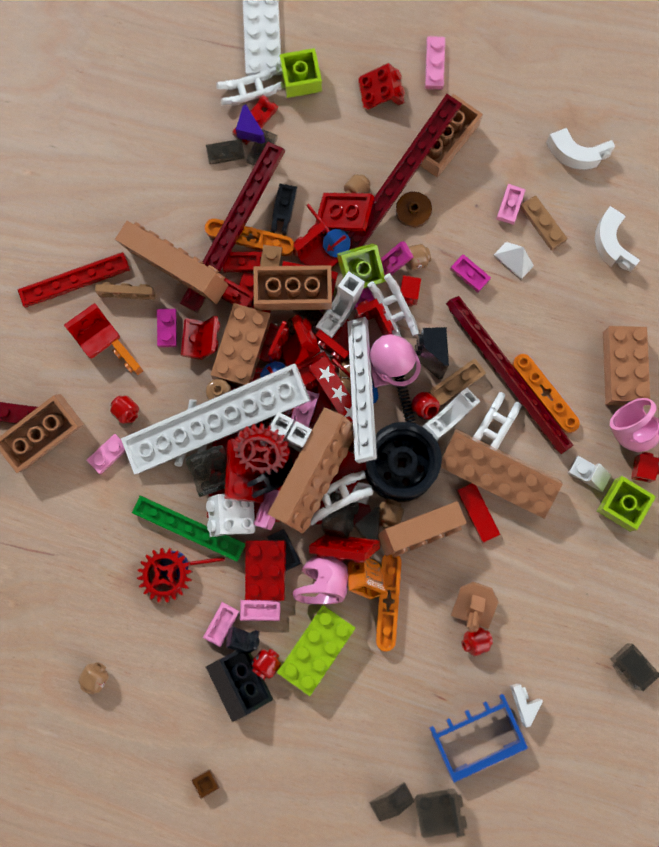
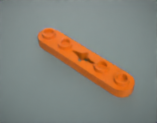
[205,218,294,256]
[512,354,580,433]
[376,555,402,652]

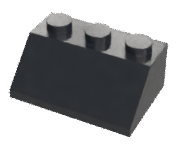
[415,327,449,379]
[206,651,274,722]

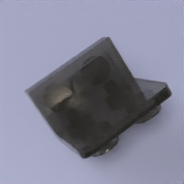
[185,445,227,497]
[415,788,467,838]

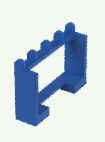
[429,694,528,783]

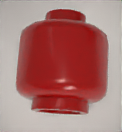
[411,391,440,420]
[110,396,139,424]
[461,627,493,657]
[251,648,281,680]

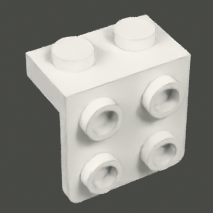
[206,494,255,537]

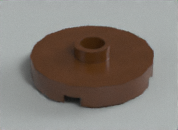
[395,191,432,228]

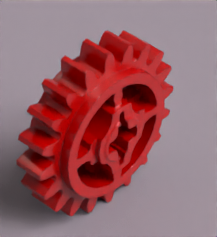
[233,423,290,474]
[137,548,193,603]

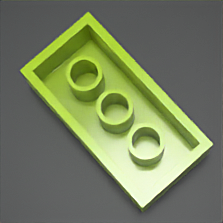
[277,605,356,696]

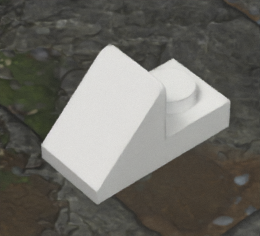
[568,456,611,492]
[510,684,543,728]

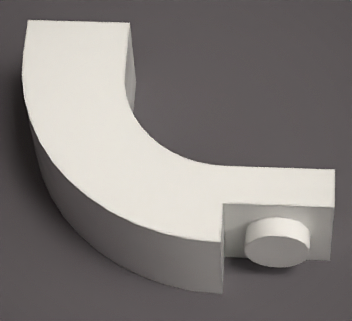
[546,128,615,170]
[595,206,640,272]
[316,271,365,338]
[423,388,480,441]

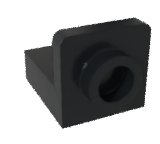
[226,626,260,655]

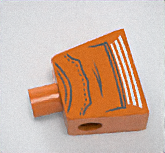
[348,558,387,599]

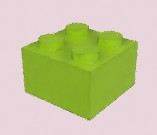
[279,48,322,98]
[337,243,386,288]
[597,476,656,532]

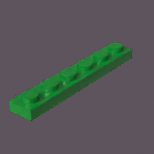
[131,495,246,562]

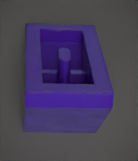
[236,104,265,144]

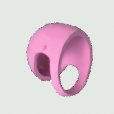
[370,334,421,386]
[610,398,659,452]
[293,555,349,605]

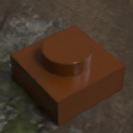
[191,769,220,799]

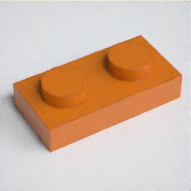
[111,339,143,375]

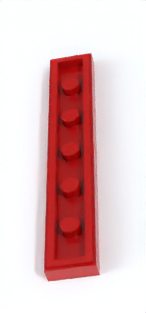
[17,252,130,308]

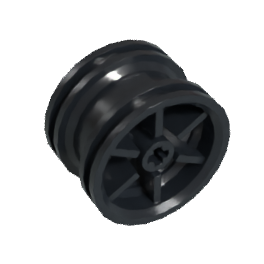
[365,422,442,502]

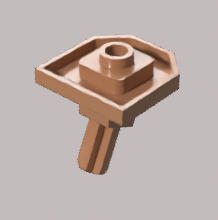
[451,582,499,632]

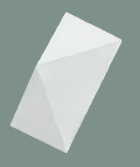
[494,242,534,279]

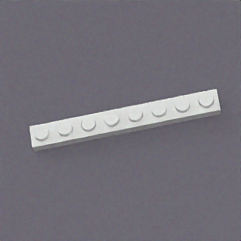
[348,317,377,463]

